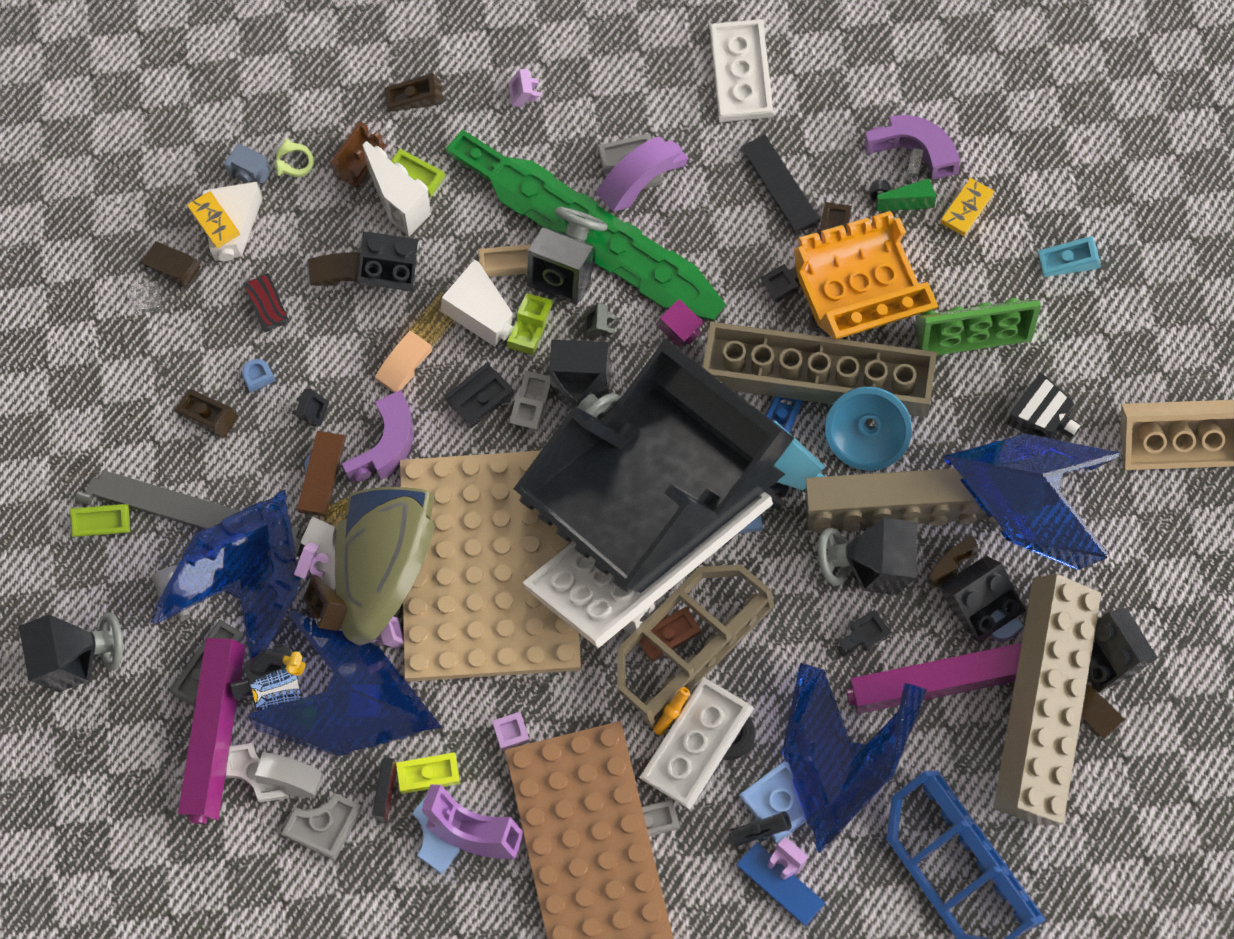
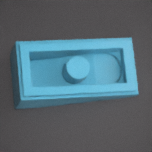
[1038,236,1101,277]

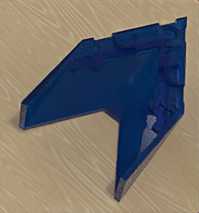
[942,434,1120,570]
[151,489,301,660]
[248,609,442,756]
[782,663,927,853]

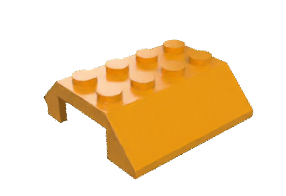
[794,211,938,340]

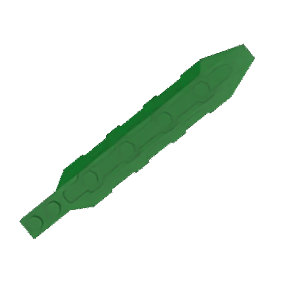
[446,129,726,322]

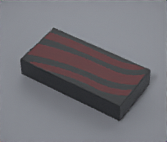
[243,273,290,333]
[372,757,397,824]

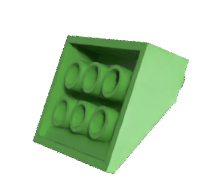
[914,298,1041,355]

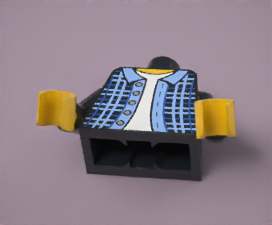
[230,645,316,729]

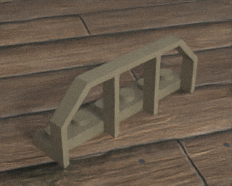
[617,564,775,729]

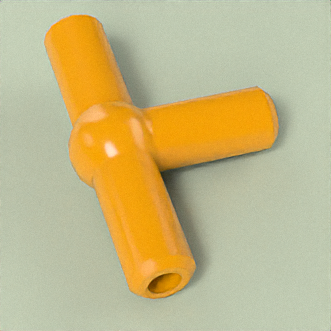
[653,687,690,735]

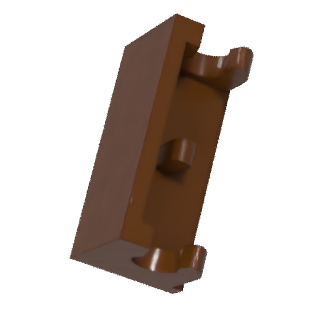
[330,121,387,188]

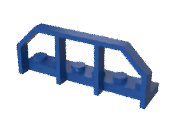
[887,770,1046,939]

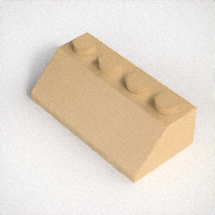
[1120,400,1234,470]

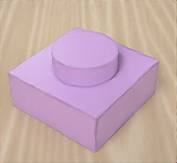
[492,712,530,751]

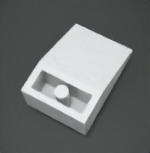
[363,141,431,236]

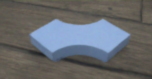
[412,795,460,875]

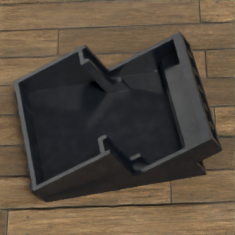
[513,339,794,594]

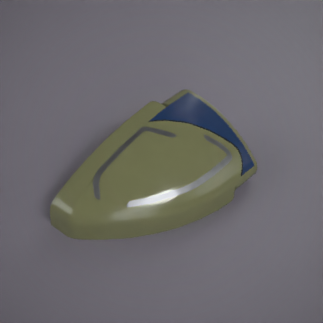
[335,487,435,646]

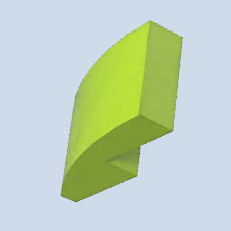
[507,293,553,355]

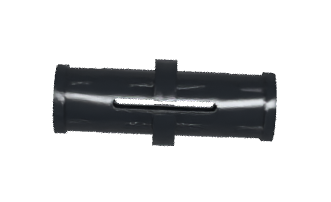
[729,811,792,847]

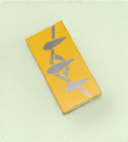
[941,178,994,237]
[187,191,240,249]

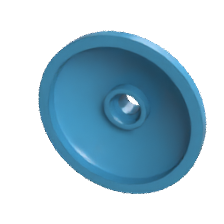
[825,387,912,471]

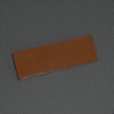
[297,431,346,517]

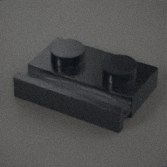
[444,362,515,429]

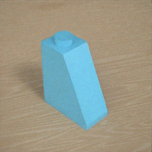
[773,420,826,491]

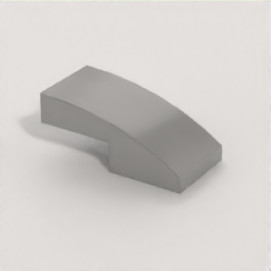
[509,371,552,430]
[255,752,322,799]

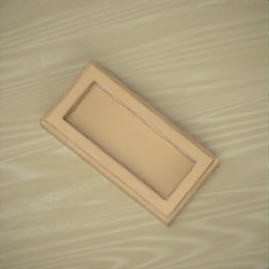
[478,244,532,277]

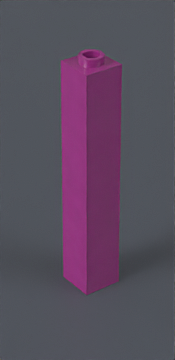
[178,638,246,825]
[846,643,1022,714]

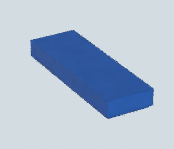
[736,842,825,927]

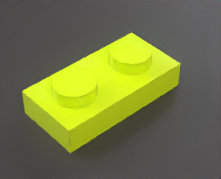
[396,752,460,794]

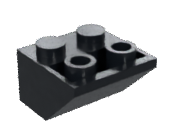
[357,231,418,291]
[939,555,1026,643]
[1088,608,1158,693]

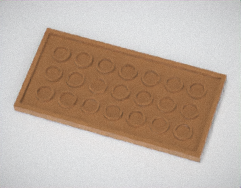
[505,721,674,939]

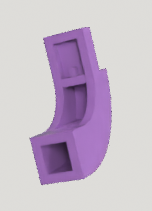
[864,115,960,180]
[596,136,689,212]
[342,390,414,483]
[421,784,524,859]

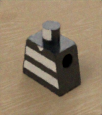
[1007,373,1081,443]

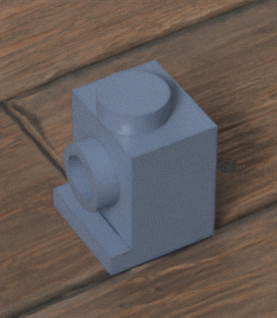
[224,143,270,186]

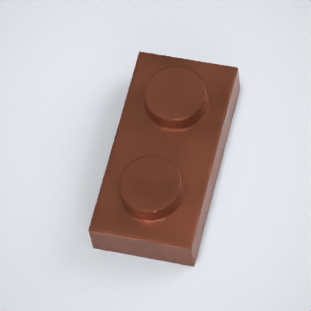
[639,606,701,663]

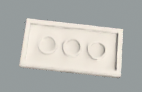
[710,19,773,122]
[639,677,754,810]

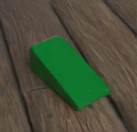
[876,179,936,211]

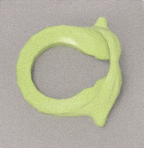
[274,138,314,177]

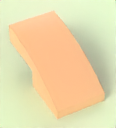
[375,331,432,393]

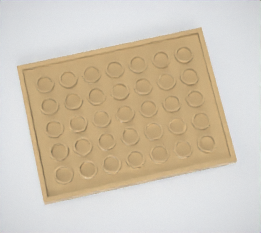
[400,451,581,682]

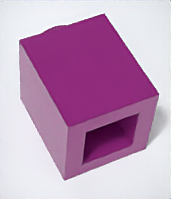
[655,299,703,348]

